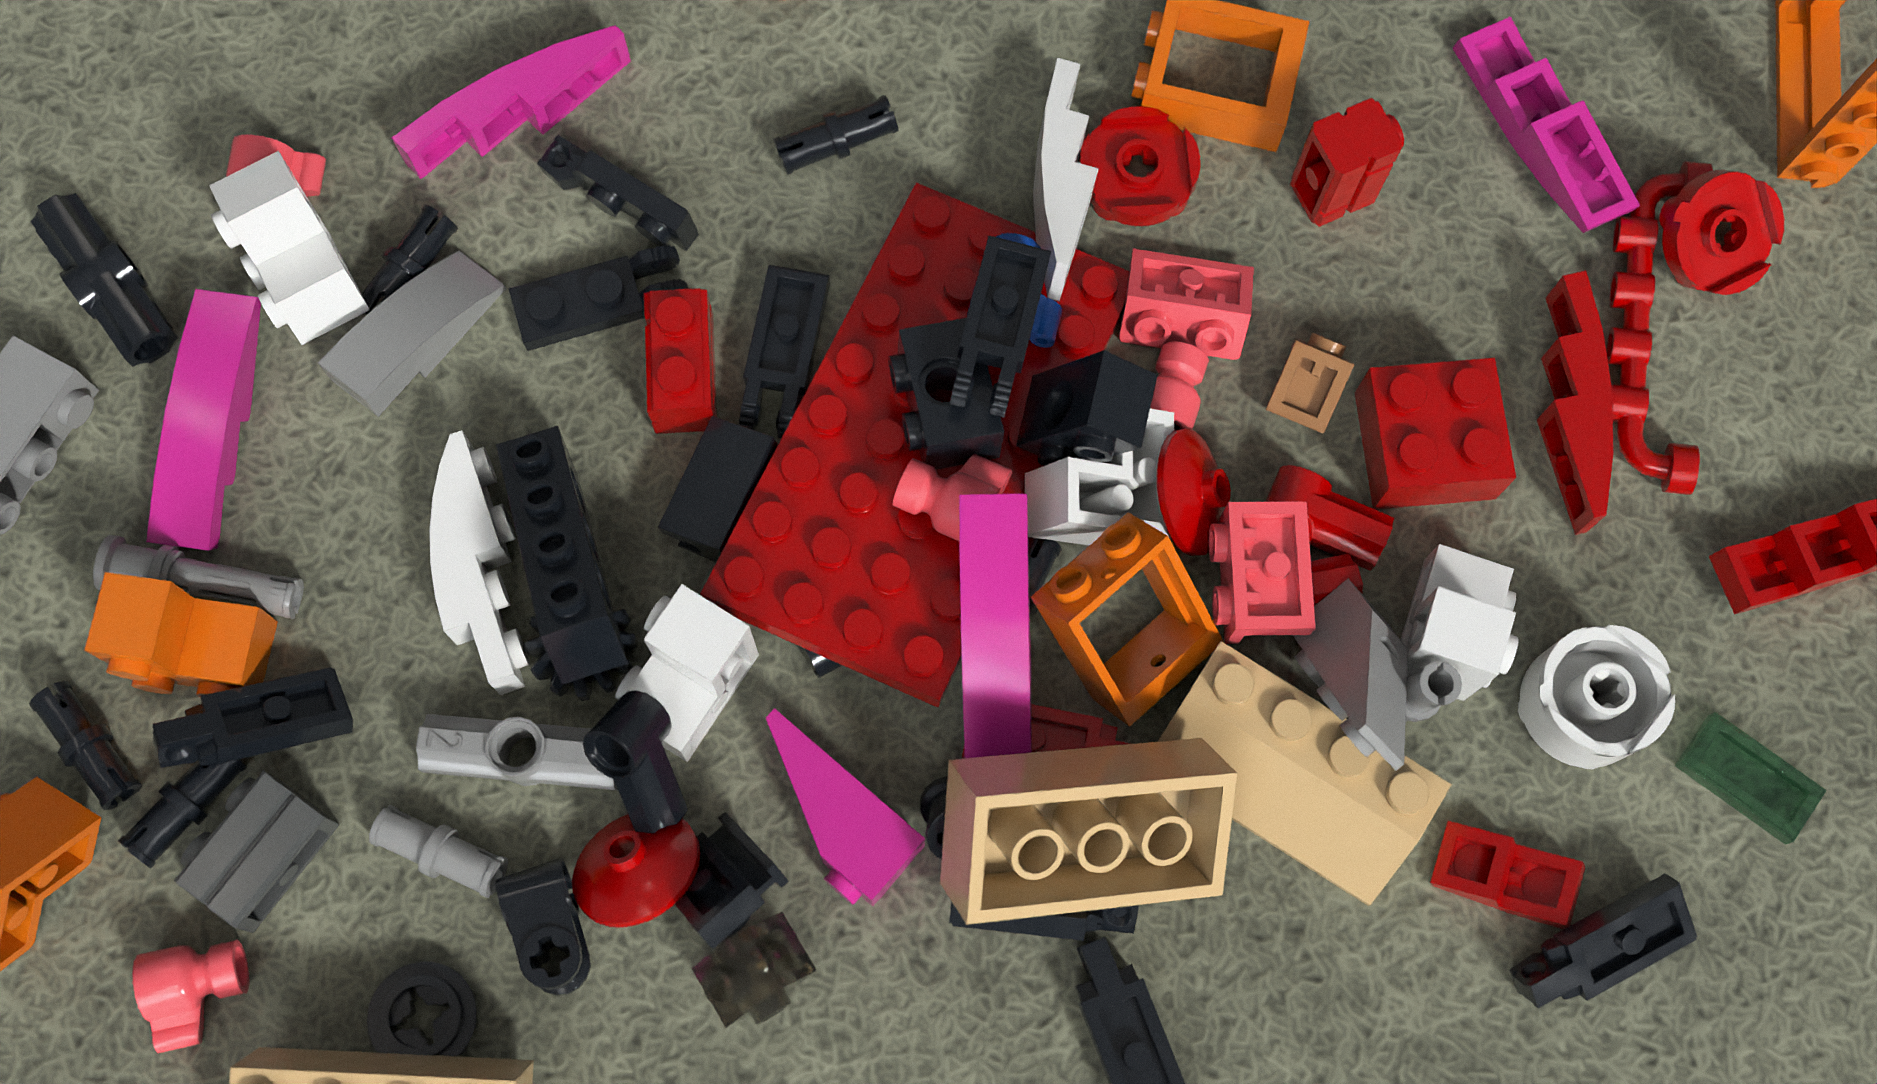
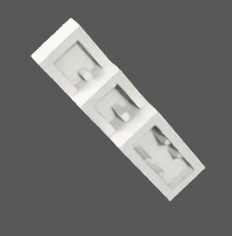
[1033,58,1099,301]

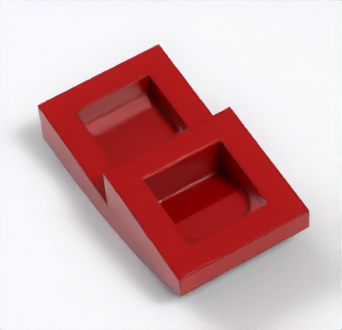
[1430,821,1586,929]

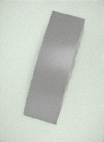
[318,251,506,417]

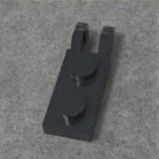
[950,236,1051,417]
[509,245,689,351]
[739,265,830,439]

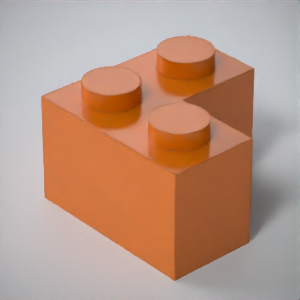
[84,572,278,697]
[0,777,101,971]

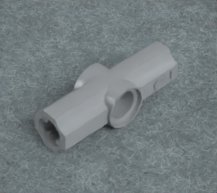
[416,714,618,791]

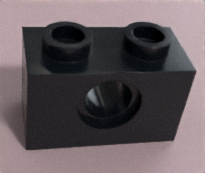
[888,318,1004,470]
[1016,350,1157,466]

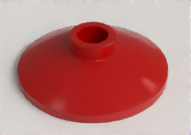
[1157,428,1231,556]
[572,814,700,927]

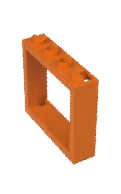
[1775,0,1877,188]

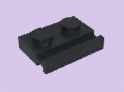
[675,812,789,949]

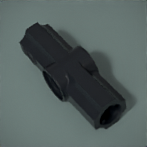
[30,193,178,367]

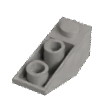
[0,336,99,535]
[1293,579,1408,770]

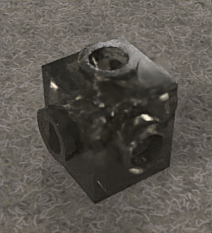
[691,911,817,1028]

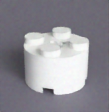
[1518,625,1675,769]

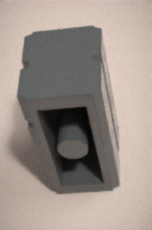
[174,771,340,933]

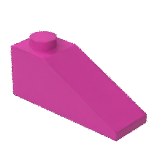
[766,708,925,907]

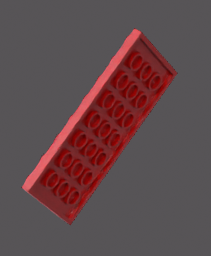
[700,182,1130,708]

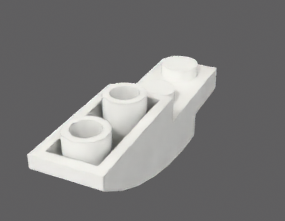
[430,430,530,695]

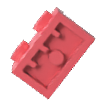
[1119,248,1254,360]
[1208,502,1316,644]

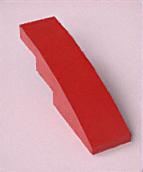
[1537,270,1614,535]
[1709,498,1877,615]

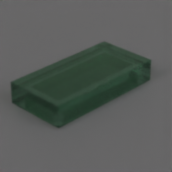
[1675,712,1827,845]

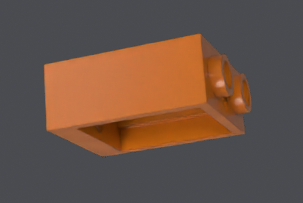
[1131,0,1310,152]
[1031,512,1224,727]

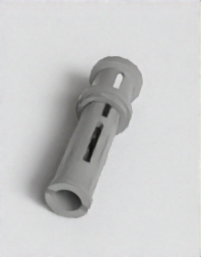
[93,535,304,619]

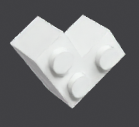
[209,151,370,345]
[1025,408,1174,545]
[1401,544,1519,701]
[615,584,759,762]

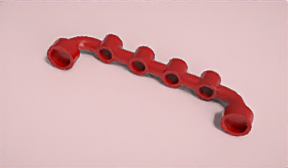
[1606,161,1713,495]

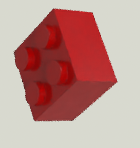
[1355,358,1516,510]

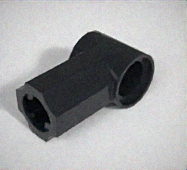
[583,690,688,834]

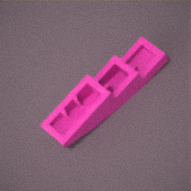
[1452,16,1640,233]
[392,25,631,179]
[146,289,261,551]
[959,494,1032,758]

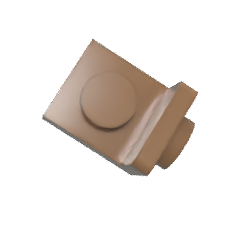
[1266,332,1354,434]

